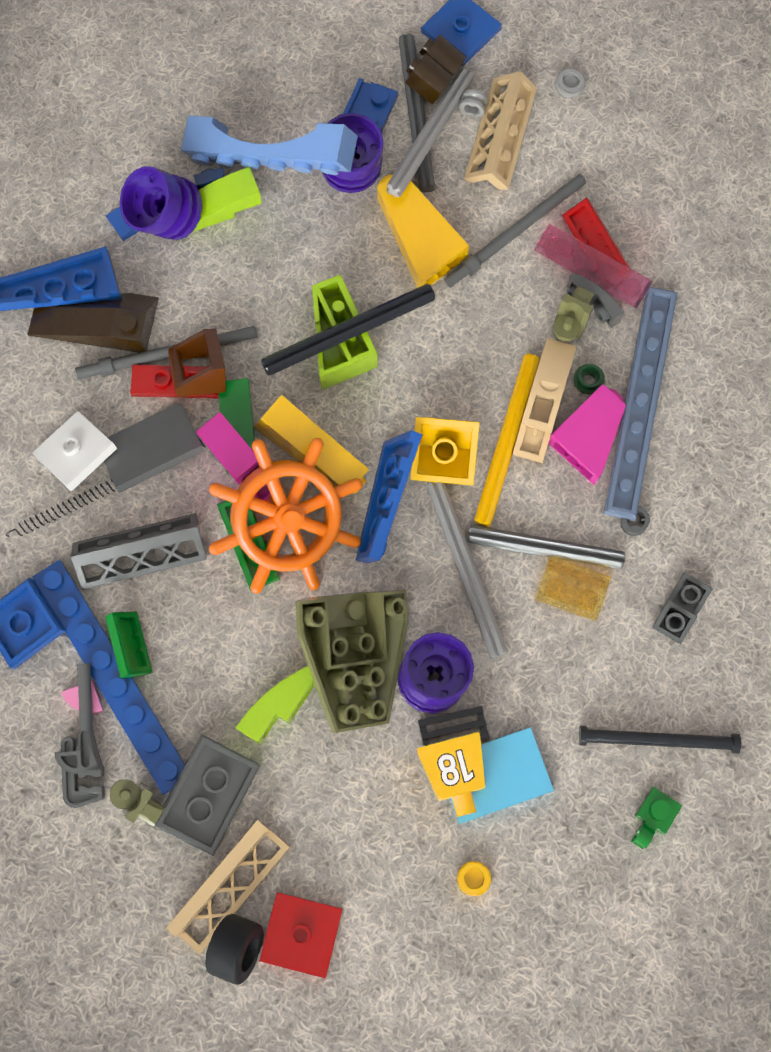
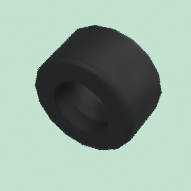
[205,914,264,985]

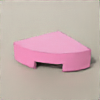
[61,680,104,714]

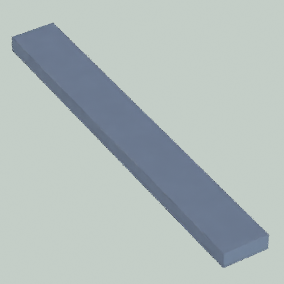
[603,286,678,521]

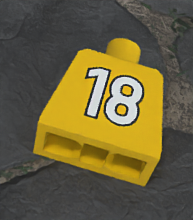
[416,732,485,817]

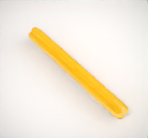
[474,353,540,527]

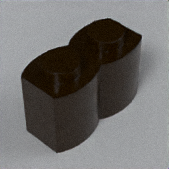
[405,34,467,105]

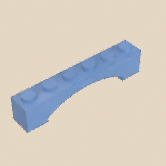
[181,116,358,175]

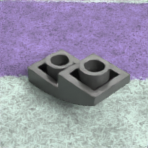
[566,273,624,328]
[652,572,713,644]

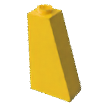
[377,174,469,288]
[254,395,369,494]

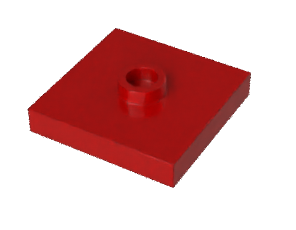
[259,892,343,979]

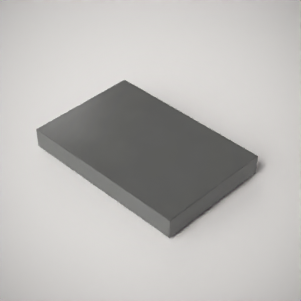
[104,403,205,493]
[154,734,260,856]

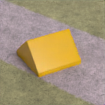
[410,416,479,485]

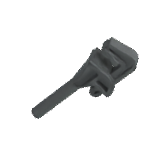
[54,663,105,808]

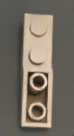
[512,338,577,464]

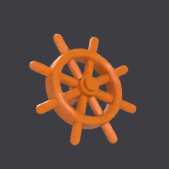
[209,438,363,594]

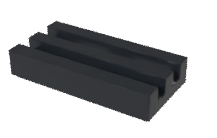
[418,706,490,746]

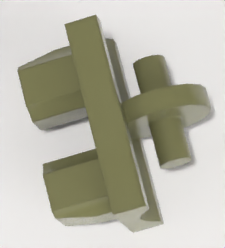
[553,286,594,342]
[110,779,165,826]

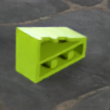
[312,274,378,390]

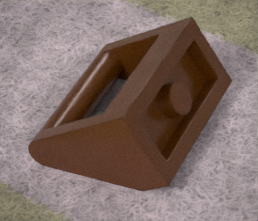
[168,328,226,397]

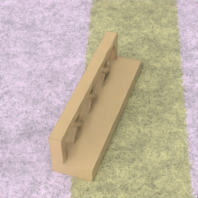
[464,71,537,190]
[166,820,290,955]

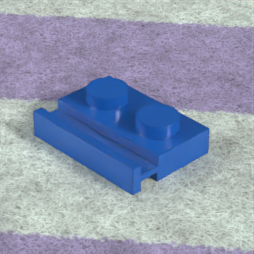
[343,78,398,133]

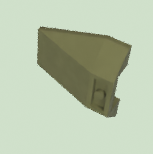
[295,590,408,733]

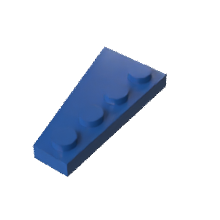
[0,246,122,311]
[355,430,422,563]

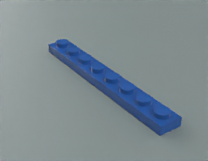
[32,560,185,795]

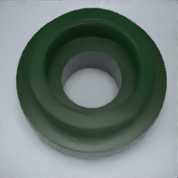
[574,364,605,394]

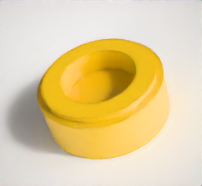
[457,861,491,896]

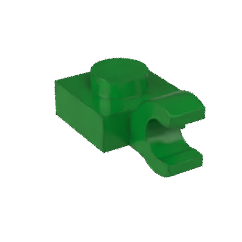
[631,787,682,849]

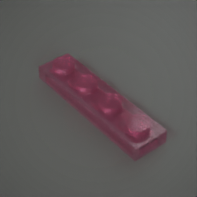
[534,224,653,309]

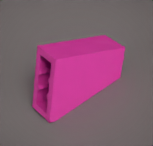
[548,384,626,485]
[196,412,283,501]

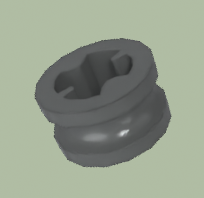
[621,506,650,536]

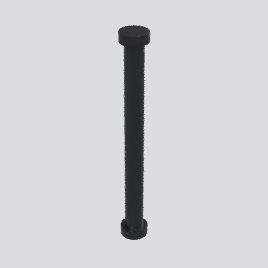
[579,725,741,754]

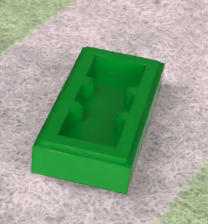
[105,611,153,678]

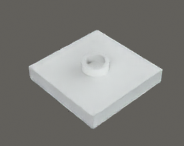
[32,411,117,491]

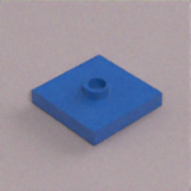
[421,0,502,66]
[0,578,66,669]

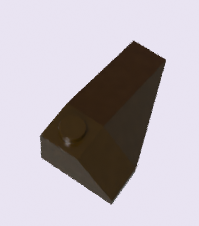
[27,293,159,353]

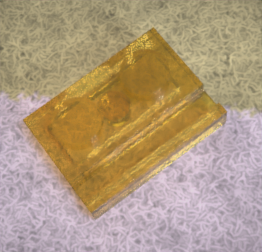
[535,556,611,622]

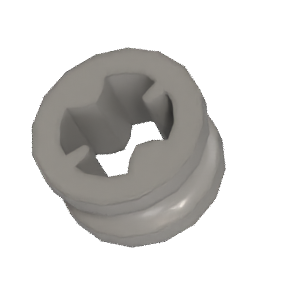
[459,89,488,117]

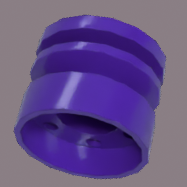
[322,113,384,193]
[119,166,202,241]
[397,632,474,714]

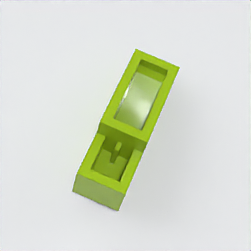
[193,167,262,232]
[235,666,315,745]

